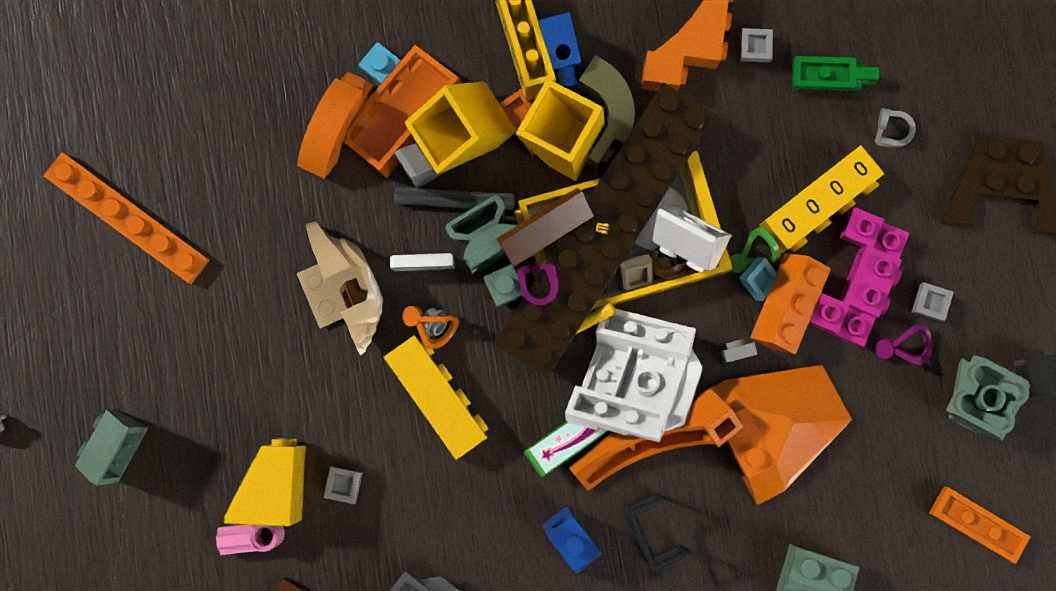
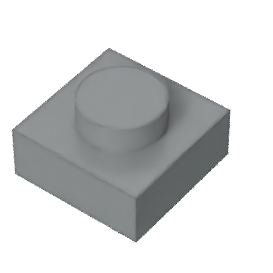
[740,28,773,63]
[911,282,954,322]
[719,339,758,364]
[324,466,363,504]

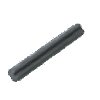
[394,187,515,211]

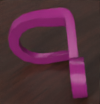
[516,263,558,305]
[875,324,933,365]

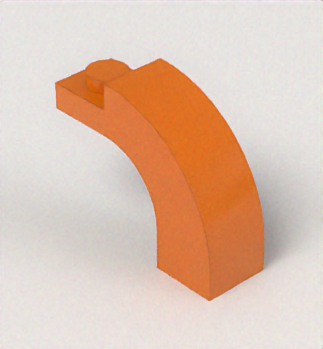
[297,72,375,179]

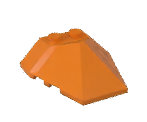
[698,365,852,505]

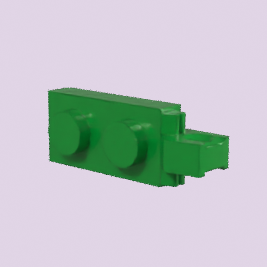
[792,56,879,91]

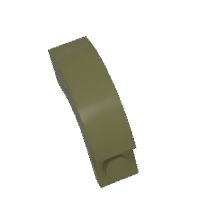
[578,55,635,170]

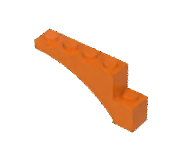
[641,0,733,91]
[569,388,743,491]

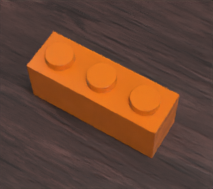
[750,253,831,355]

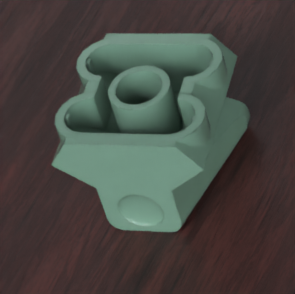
[446,196,517,274]
[946,355,1031,441]

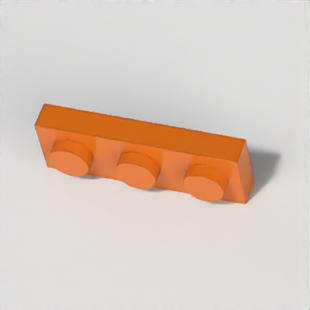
[929,486,1031,564]

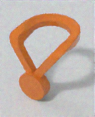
[402,306,459,350]

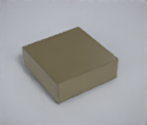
[619,254,653,292]

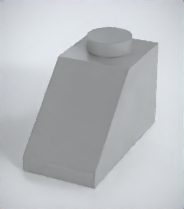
[394,143,446,188]

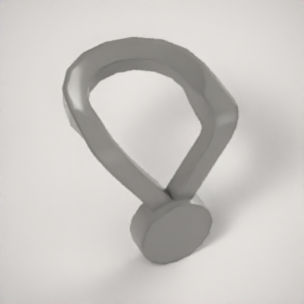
[875,108,916,147]

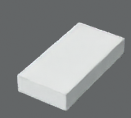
[390,253,455,271]

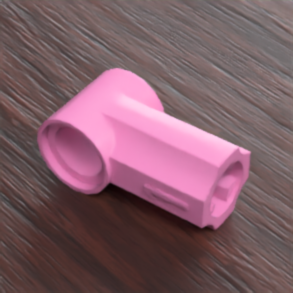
[216,524,285,555]

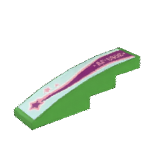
[524,422,609,478]

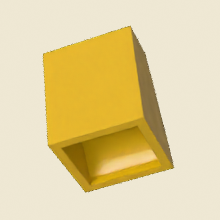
[516,79,606,181]
[404,81,517,174]
[224,438,306,526]

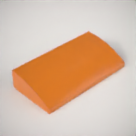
[343,45,462,179]

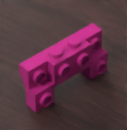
[809,207,910,348]

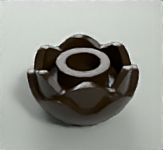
[649,247,686,279]

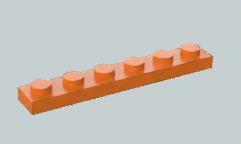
[43,152,210,284]

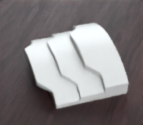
[565,309,702,442]

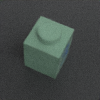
[483,265,523,309]

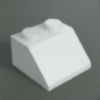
[652,207,732,272]

